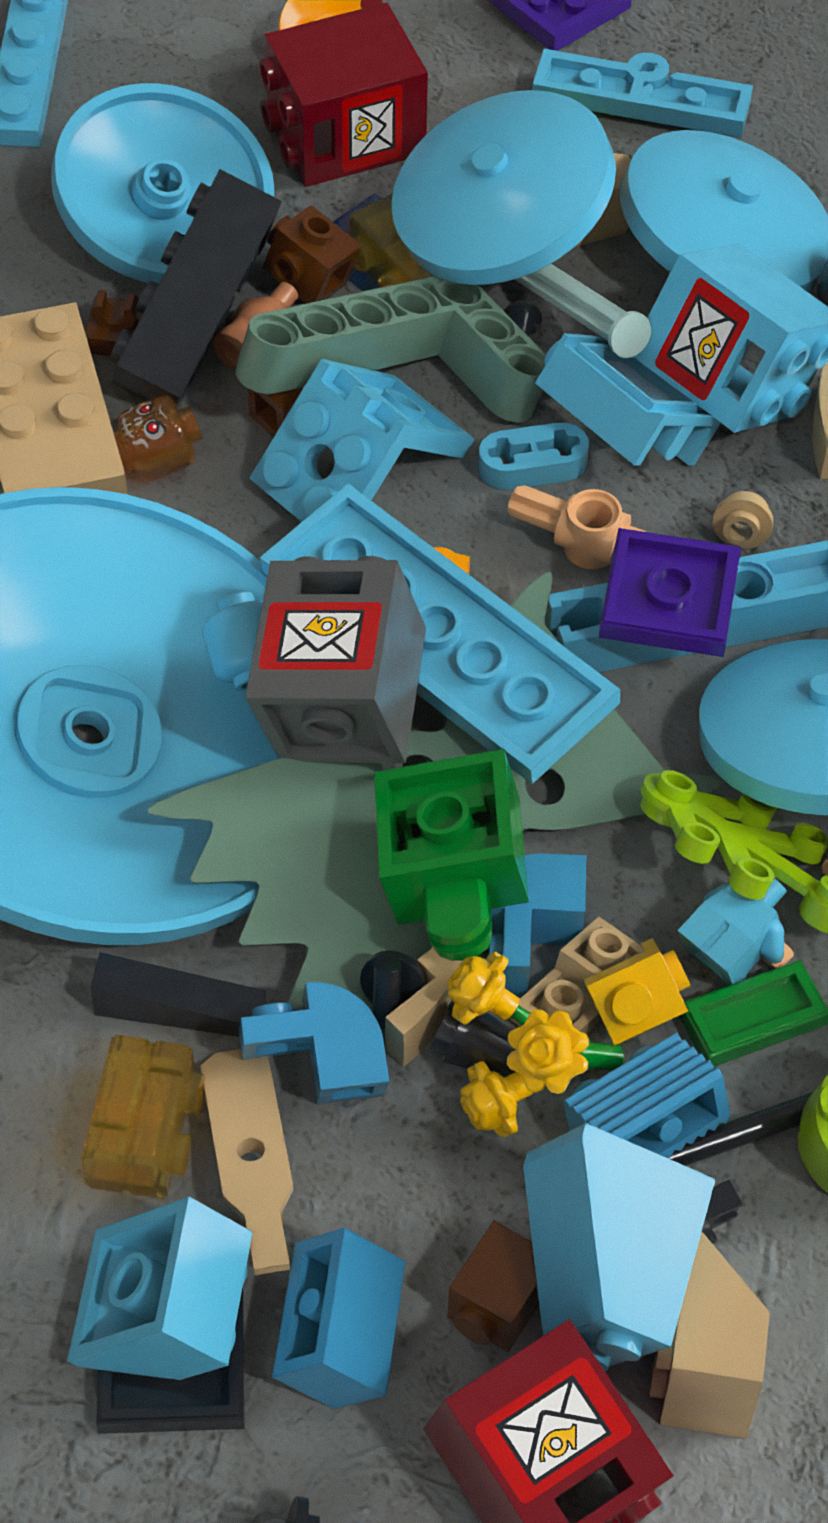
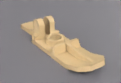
[200,1049,293,1275]

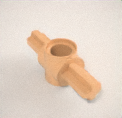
[507,485,646,569]

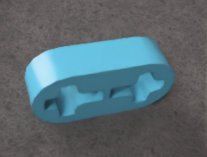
[478,423,589,490]

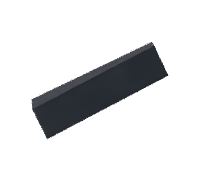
[90,952,267,1037]

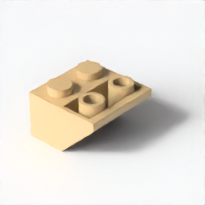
[649,1232,770,1439]

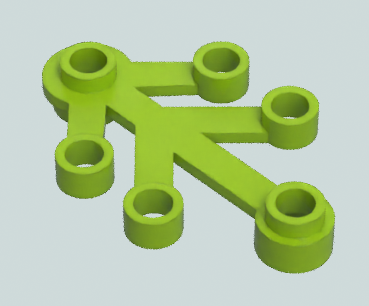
[640,770,828,934]

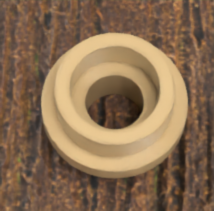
[712,491,773,549]

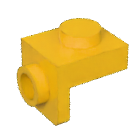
[584,938,691,1046]

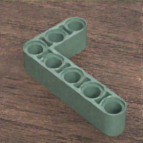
[235,276,546,423]

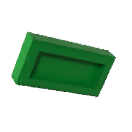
[679,960,828,1067]

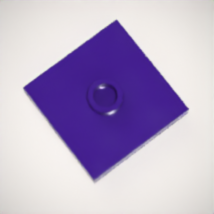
[599,528,741,657]

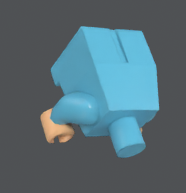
[677,878,794,986]

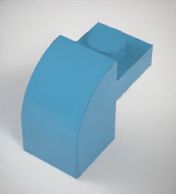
[489,853,587,999]
[239,982,389,1104]

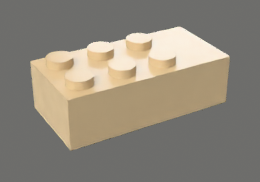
[0,302,127,494]

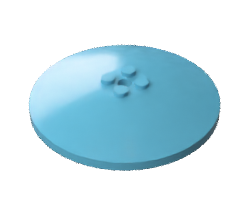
[0,487,279,945]

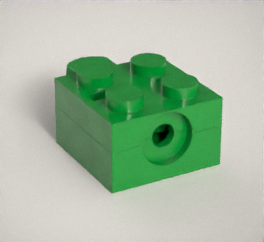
[374,749,529,961]

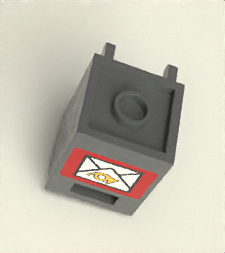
[245,556,426,770]

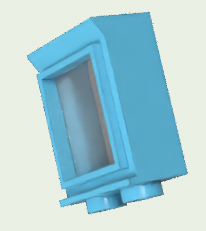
[535,333,721,466]

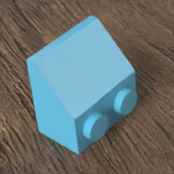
[67,1197,253,1380]

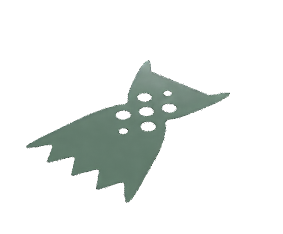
[147,572,724,1040]

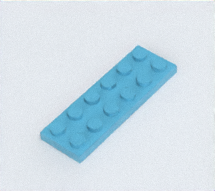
[260,483,621,784]

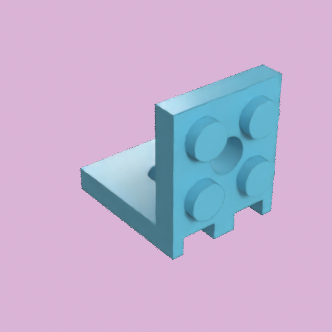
[249,359,475,522]

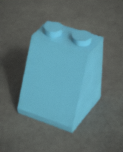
[523,1123,715,1371]

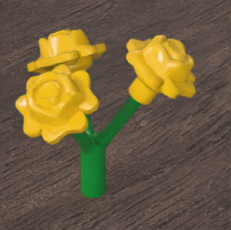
[447,952,624,1138]

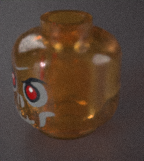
[113,395,203,482]

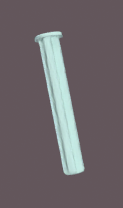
[514,264,651,358]

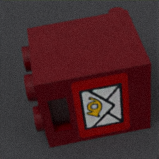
[259,0,428,187]
[423,1319,674,1523]

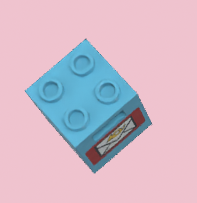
[633,243,828,433]

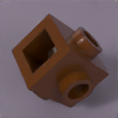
[262,205,362,304]

